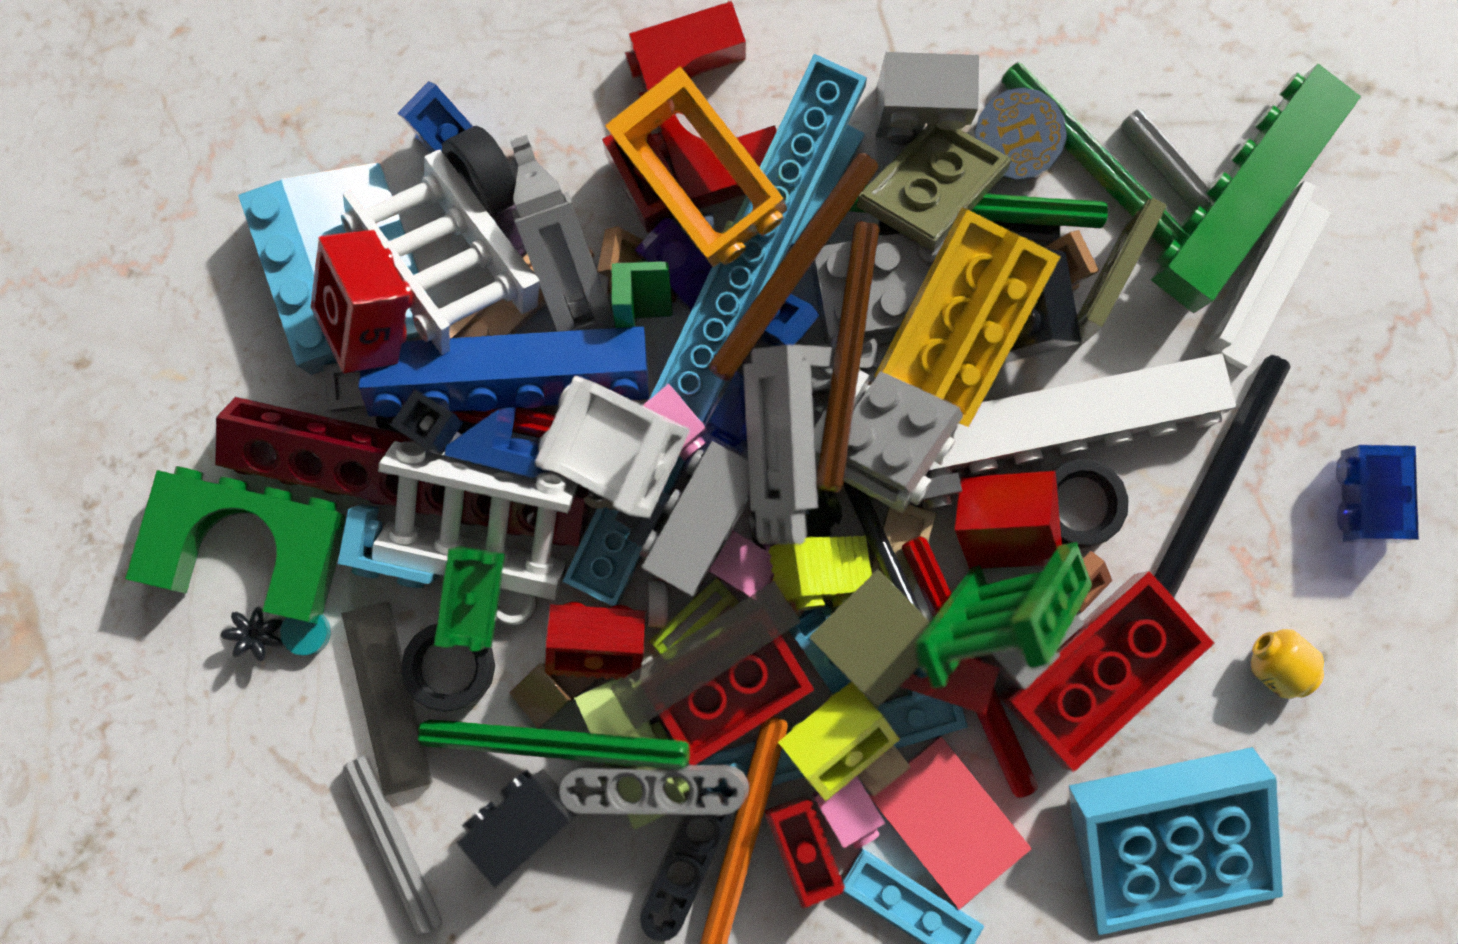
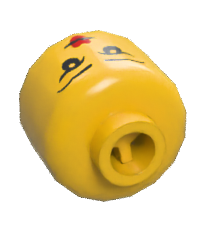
[1250,629,1324,699]

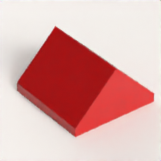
[955,471,1062,569]

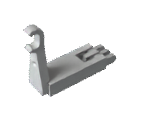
[510,135,615,332]
[744,336,878,544]

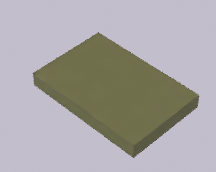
[857,124,1012,252]
[1077,197,1167,346]

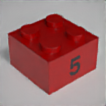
[310,229,413,373]

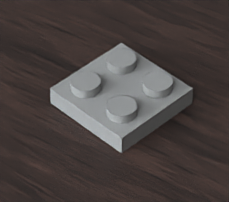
[846,371,963,495]

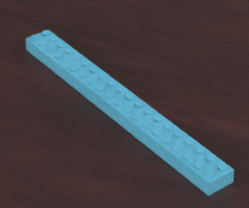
[562,54,867,606]

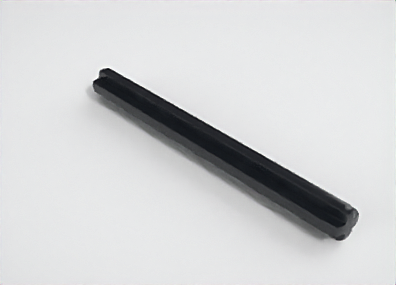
[1154,354,1291,598]

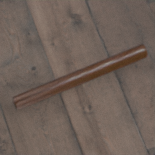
[709,153,878,381]
[816,221,879,493]

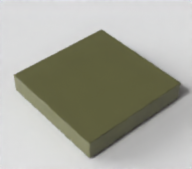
[809,569,931,708]

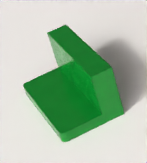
[612,262,673,328]

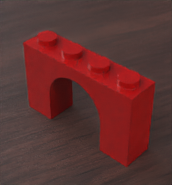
[624,1,777,210]

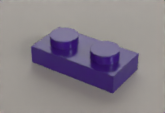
[634,217,712,312]

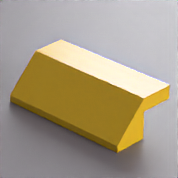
[874,207,1061,428]

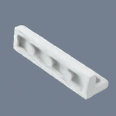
[1203,180,1331,370]

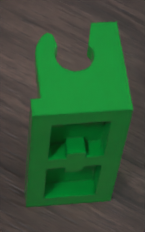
[434,546,506,651]

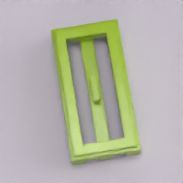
[649,578,748,663]

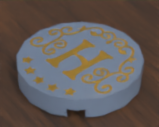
[975,87,1067,181]

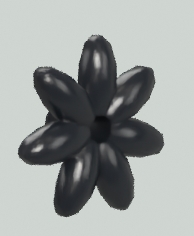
[221,606,283,662]

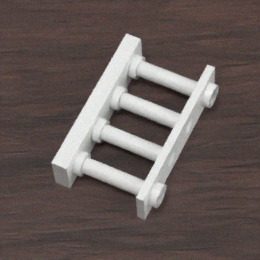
[340,149,540,355]
[372,441,579,600]

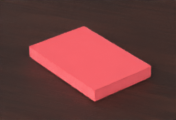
[868,736,1032,909]

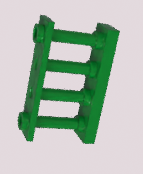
[916,542,1092,689]

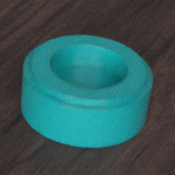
[280,615,331,656]

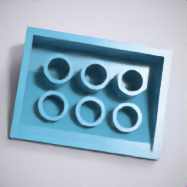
[238,163,426,375]
[1068,747,1283,935]

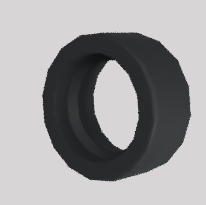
[442,125,516,216]
[1053,459,1129,549]
[401,624,496,712]

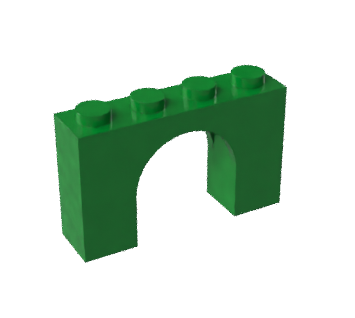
[125,466,347,624]

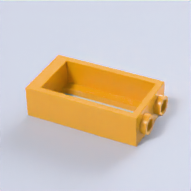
[605,67,787,268]

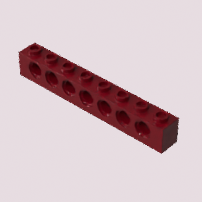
[215,397,593,547]

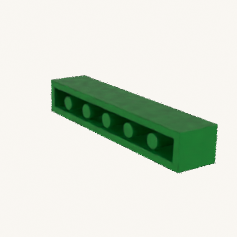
[1150,63,1361,314]

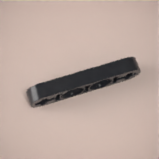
[640,763,737,942]

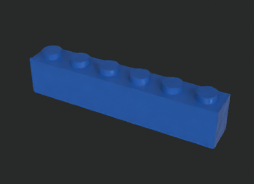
[359,326,649,417]

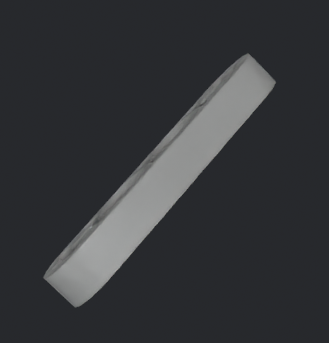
[559,765,749,815]

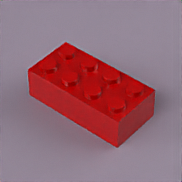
[999,571,1215,772]

